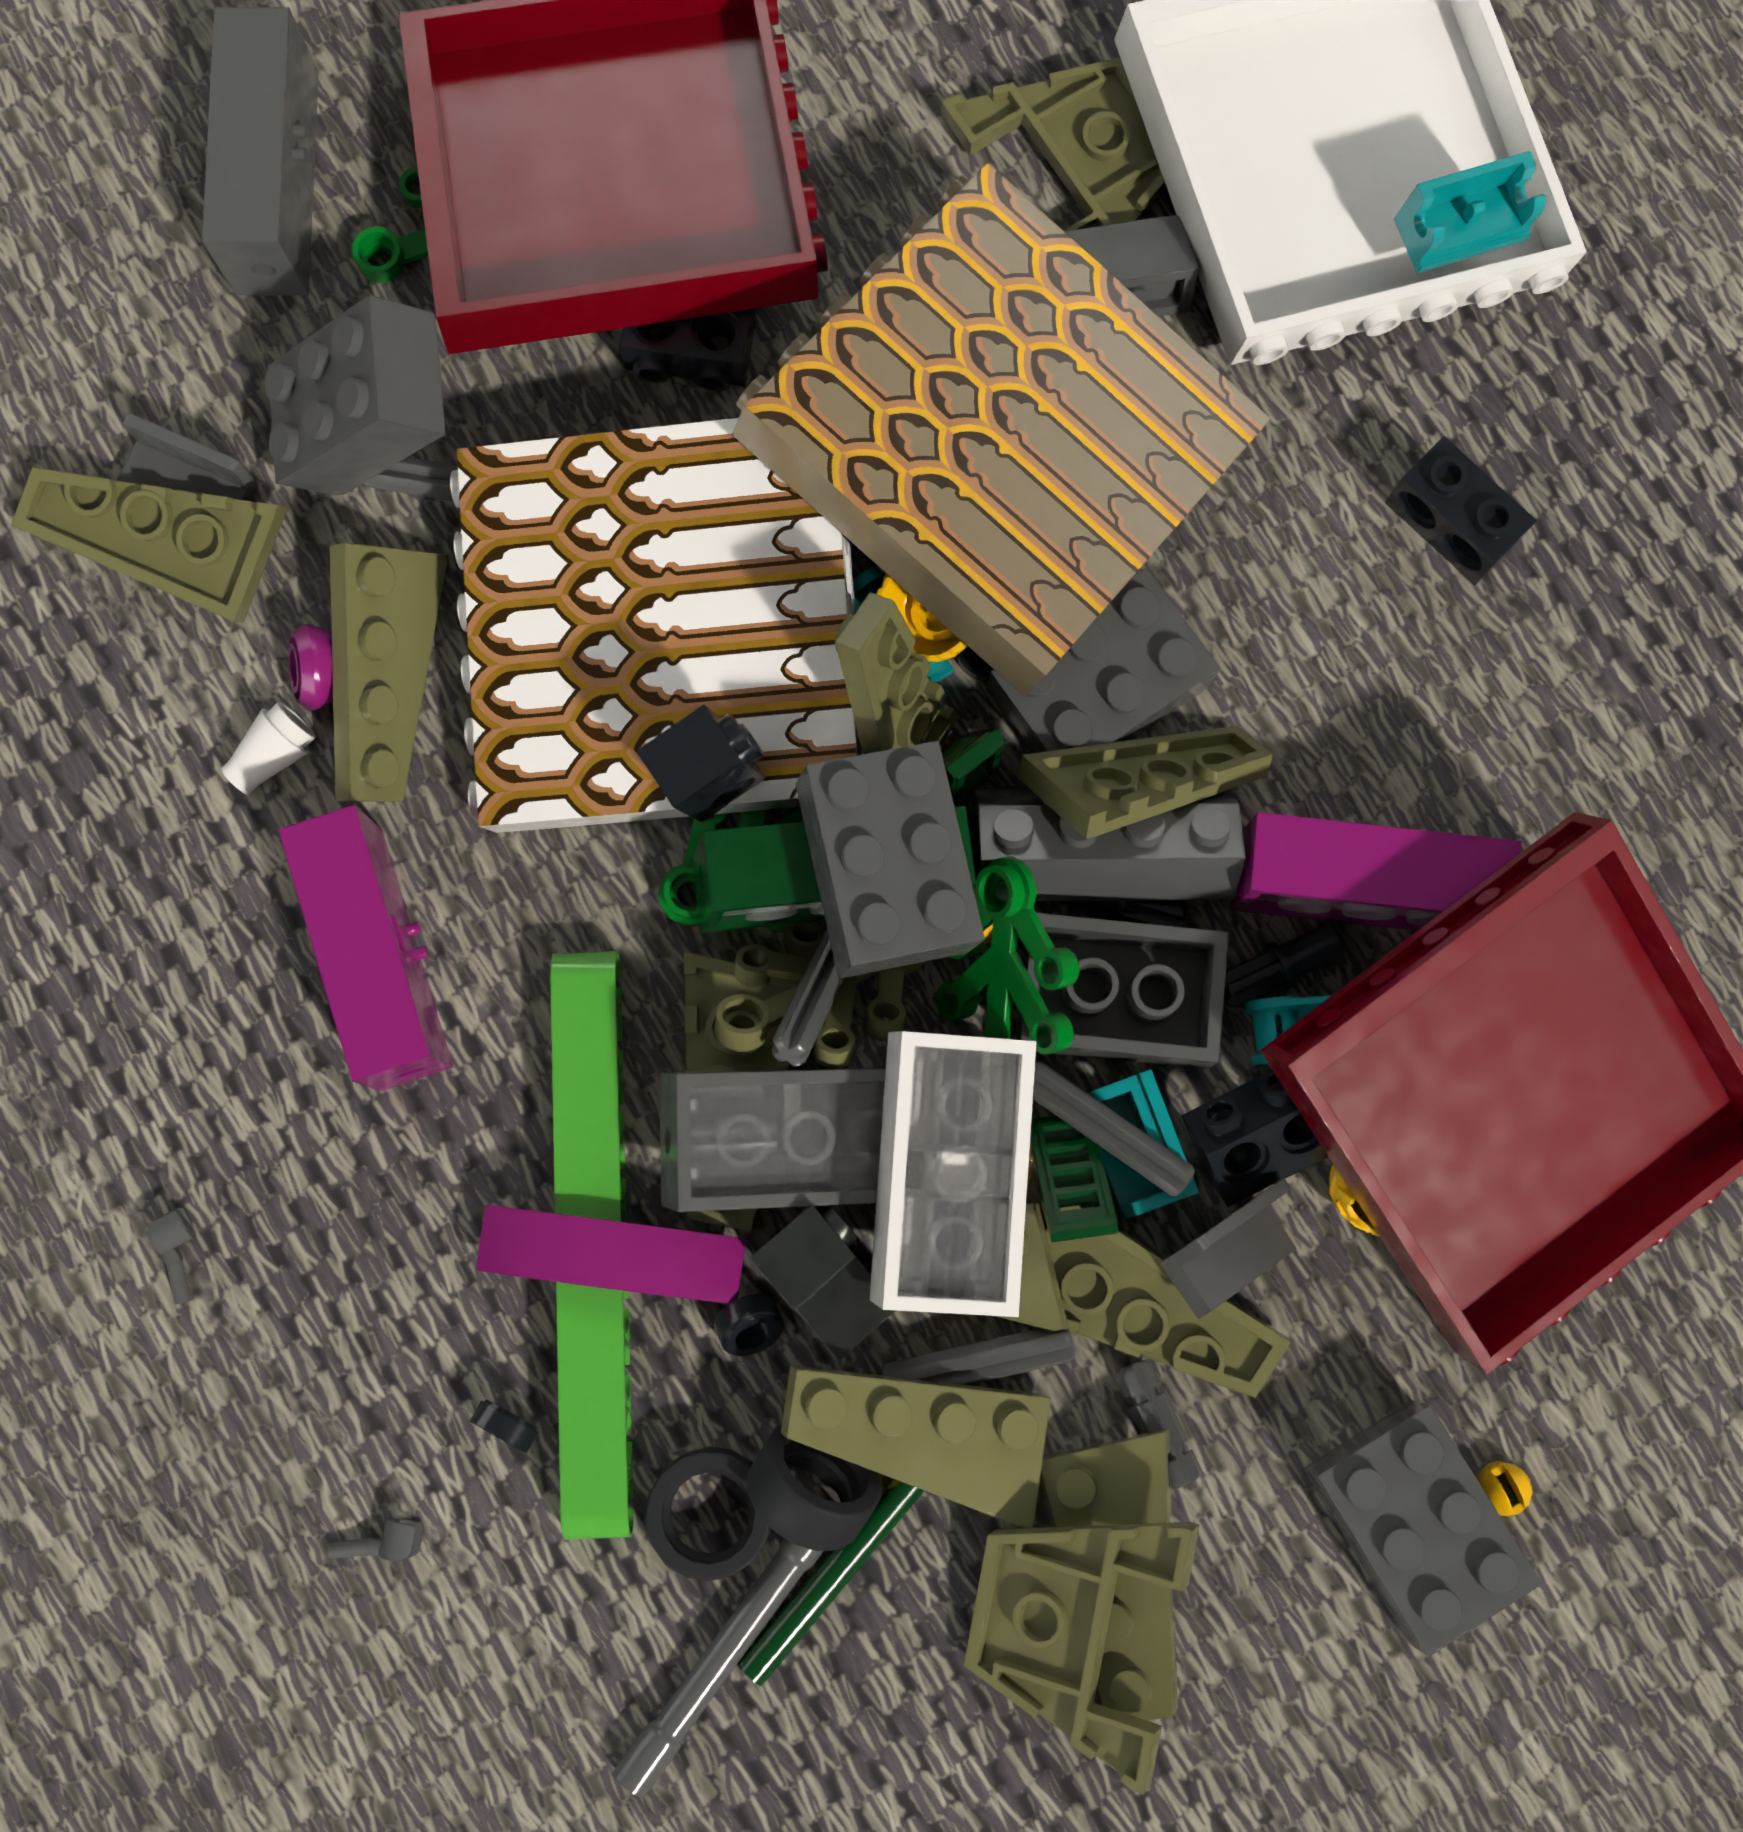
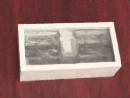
[870,1031,1036,1317]

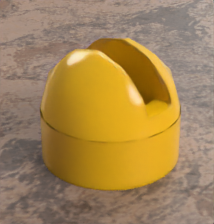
[1477,1461,1533,1517]

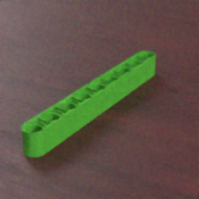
[550,951,634,1540]

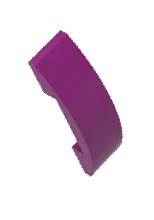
[476,1205,746,1304]

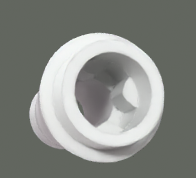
[221,702,316,795]

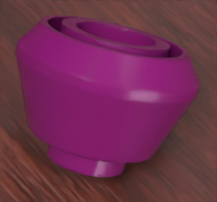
[288,624,333,710]

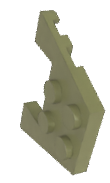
[941,57,1166,232]
[964,1522,1200,1795]

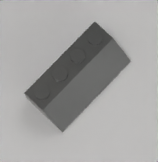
[974,788,1246,901]

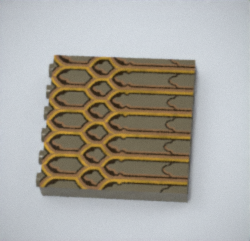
[732,163,1271,697]

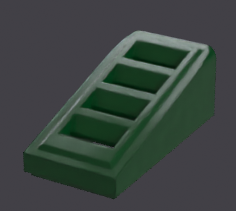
[941,728,1005,804]
[1029,1115,1118,1242]

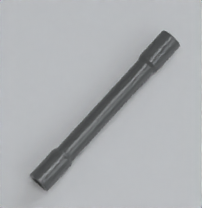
[612,1494,823,1798]

